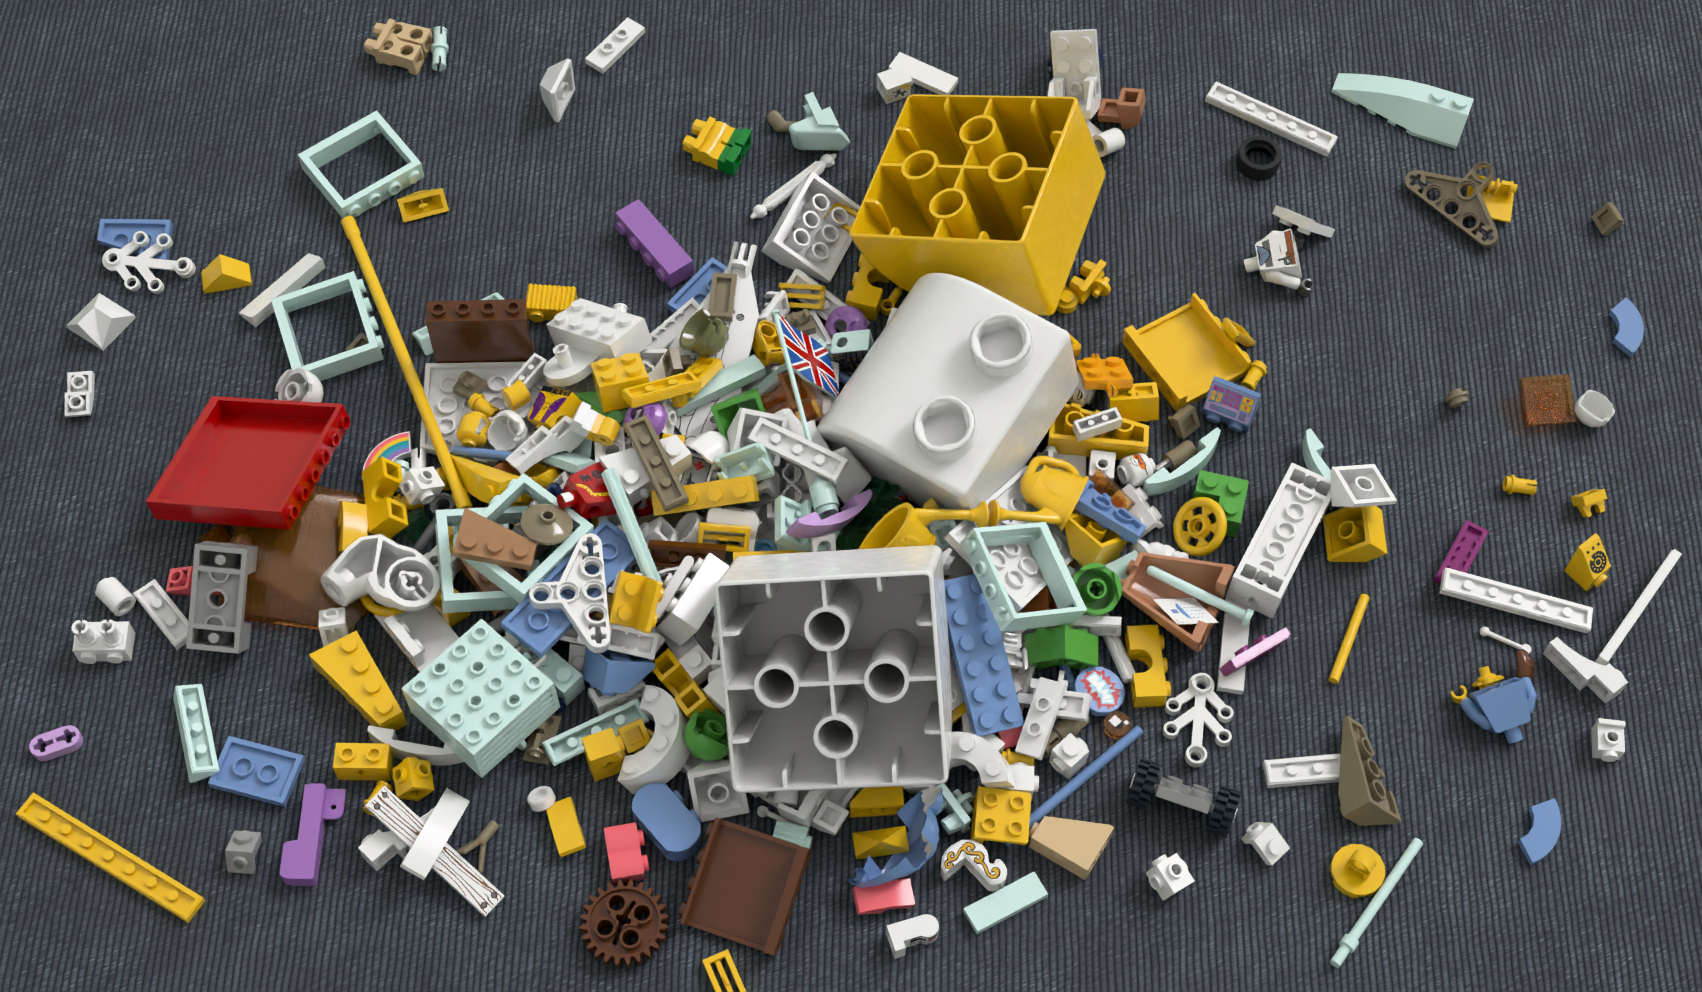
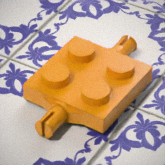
[1076,353,1133,398]

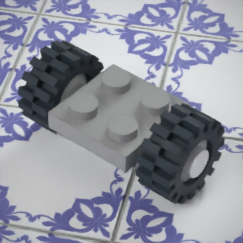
[1126,758,1241,838]

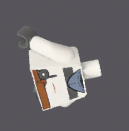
[1244,229,1313,297]

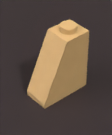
[1029,816,1114,880]

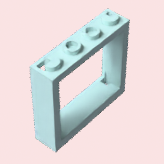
[298,111,424,218]
[271,271,384,381]
[453,473,594,603]
[435,505,540,613]
[961,522,1087,632]

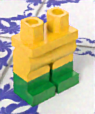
[683,117,752,176]

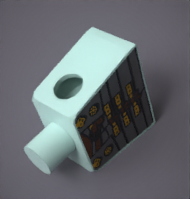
[826,329,874,374]

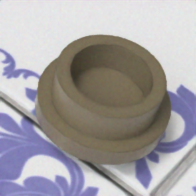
[1444,388,1469,408]

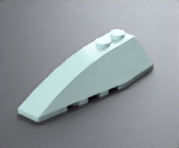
[1331,73,1474,149]

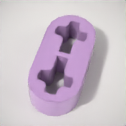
[29,725,83,761]

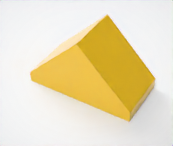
[201,254,252,294]

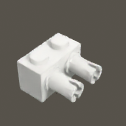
[72,620,135,664]

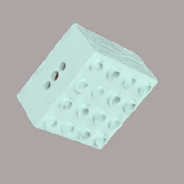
[401,619,560,778]

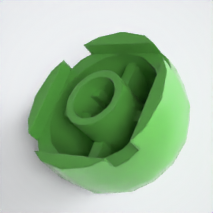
[684,709,729,761]

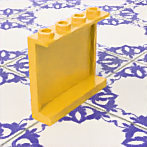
[1122,293,1251,412]

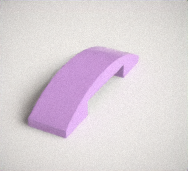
[786,489,873,538]

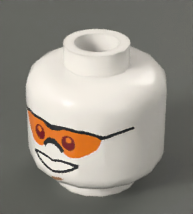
[1117,452,1156,487]

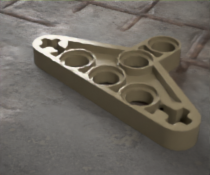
[1405,162,1499,248]

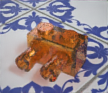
[761,369,823,422]

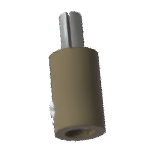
[1155,440,1197,473]

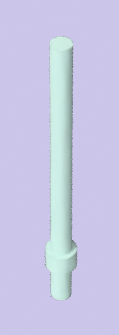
[1330,838,1423,968]

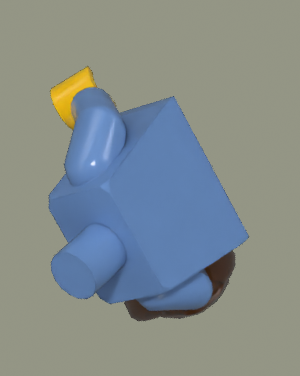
[1451,649,1537,744]

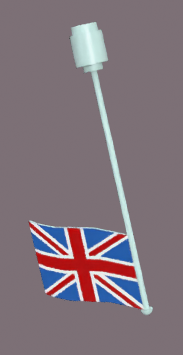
[770,309,840,518]

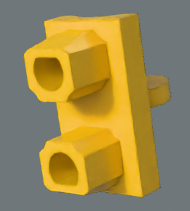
[1069,259,1111,305]

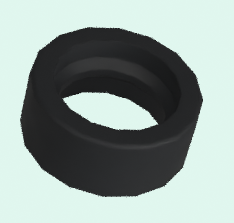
[1236,136,1282,181]

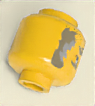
[456,411,491,448]

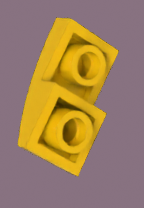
[338,501,368,552]
[546,796,586,857]

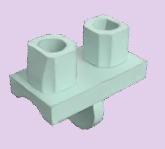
[937,783,974,835]

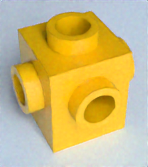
[392,757,434,801]

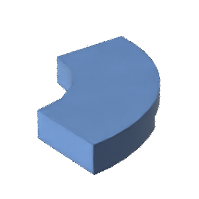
[1609,297,1644,358]
[1518,798,1561,866]

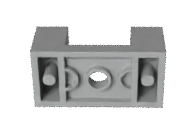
[186,541,258,654]

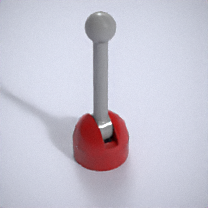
[634,488,654,517]

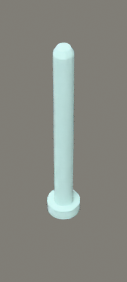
[1146,566,1254,627]

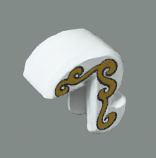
[940,840,1007,892]

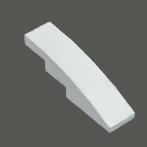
[560,619,660,660]

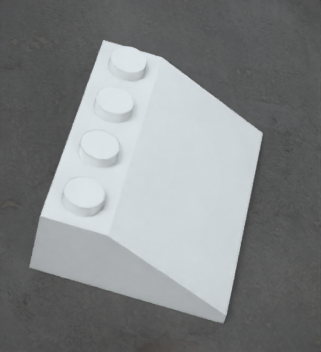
[762,172,860,283]

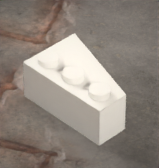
[599,435,692,507]
[656,553,729,646]

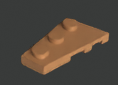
[453,508,537,571]

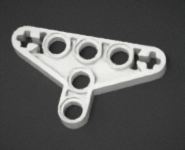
[529,533,611,653]

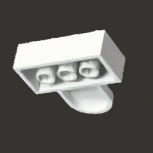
[543,298,653,387]

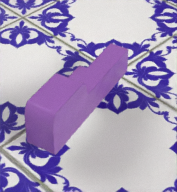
[280,783,346,886]

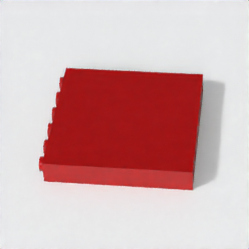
[146,396,351,530]

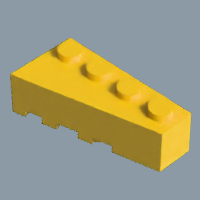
[1047,403,1149,460]
[309,631,407,731]

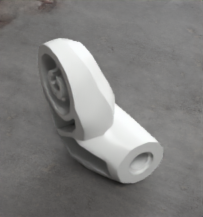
[320,534,440,611]

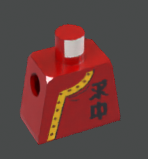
[557,462,617,519]

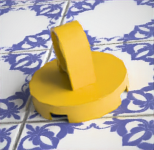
[1330,844,1385,898]

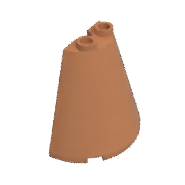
[1120,552,1235,653]

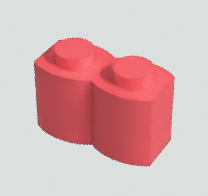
[604,822,649,885]

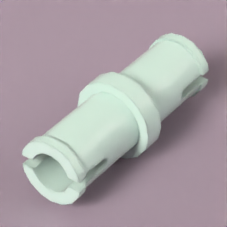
[431,26,449,71]

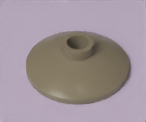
[520,504,573,545]

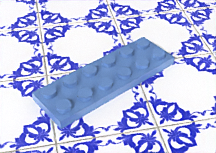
[501,518,637,658]
[944,574,1024,736]

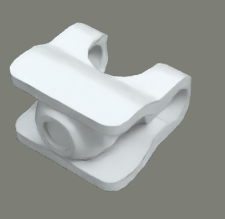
[703,506,759,552]

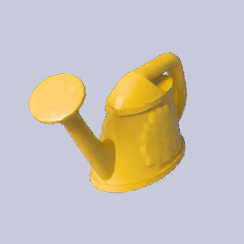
[988,455,1089,531]
[859,501,989,549]

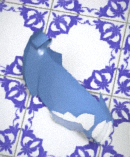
[848,786,943,888]

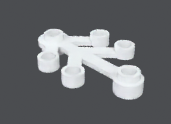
[102,231,196,294]
[1163,673,1234,768]

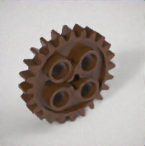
[579,879,669,969]

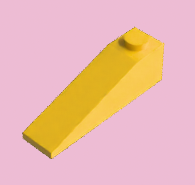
[450,454,521,504]

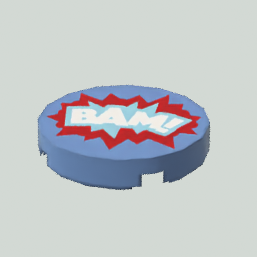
[1072,667,1125,716]

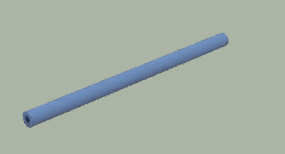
[1003,726,1143,847]

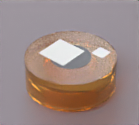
[1103,711,1131,739]

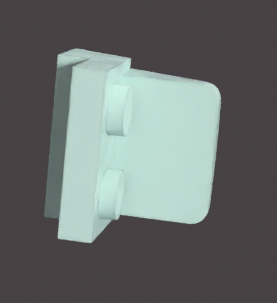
[789,92,850,150]
[775,495,840,552]

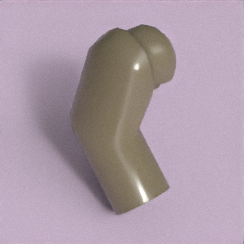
[767,110,797,133]

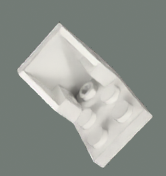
[1048,29,1101,119]

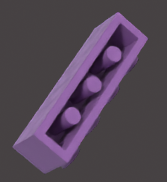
[615,199,694,288]

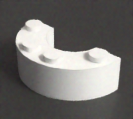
[618,685,691,794]
[903,732,1015,794]

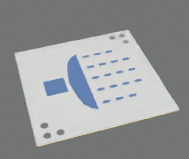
[1153,598,1219,625]

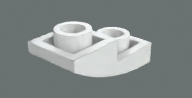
[65,371,95,417]

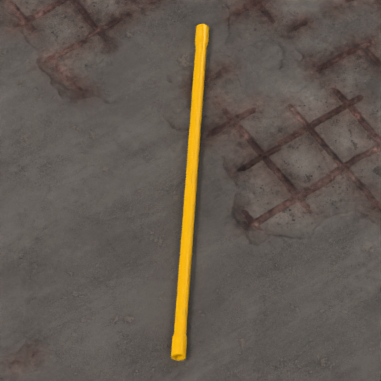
[341,216,473,509]

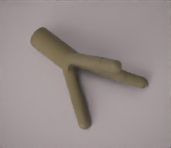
[456,820,499,874]

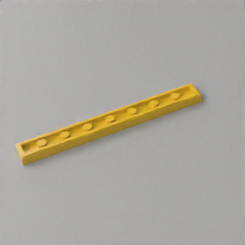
[16,793,205,923]

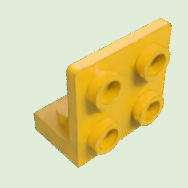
[608,570,664,634]
[970,786,1031,845]

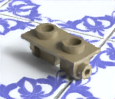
[523,714,562,765]

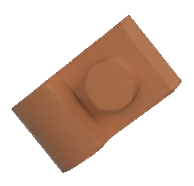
[1097,88,1146,129]

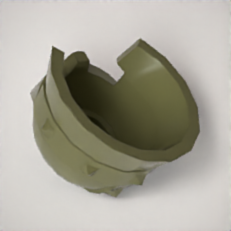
[679,308,729,357]

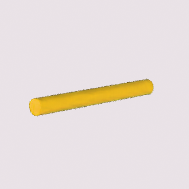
[1328,594,1370,684]

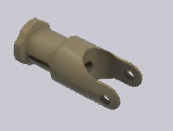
[1043,715,1090,758]

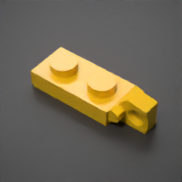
[671,356,723,408]

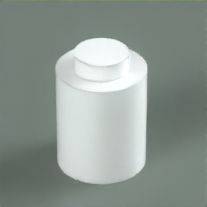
[95,577,136,616]

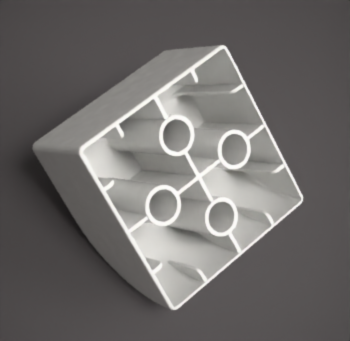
[817,273,1079,526]
[714,545,952,793]

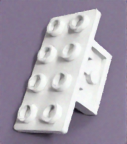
[374,604,459,673]

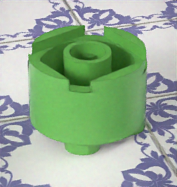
[1071,563,1122,616]

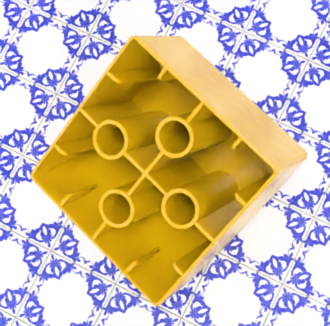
[849,94,1105,316]

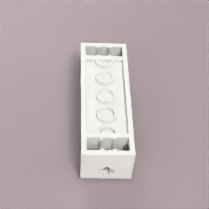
[1226,463,1331,618]

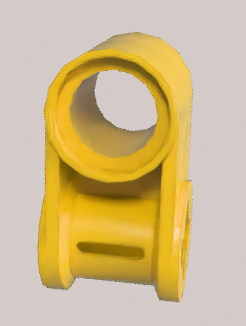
[752,320,785,367]

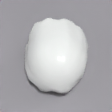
[684,431,730,471]

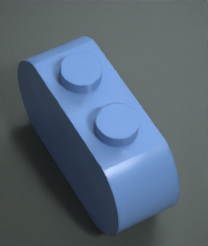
[632,783,702,861]

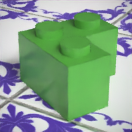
[1193,470,1249,537]
[1025,624,1099,670]

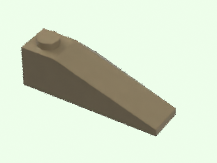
[1338,715,1401,826]

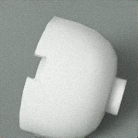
[275,368,323,403]

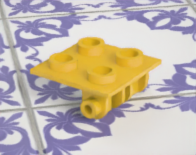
[1466,174,1518,223]

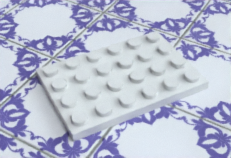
[944,465,1074,613]

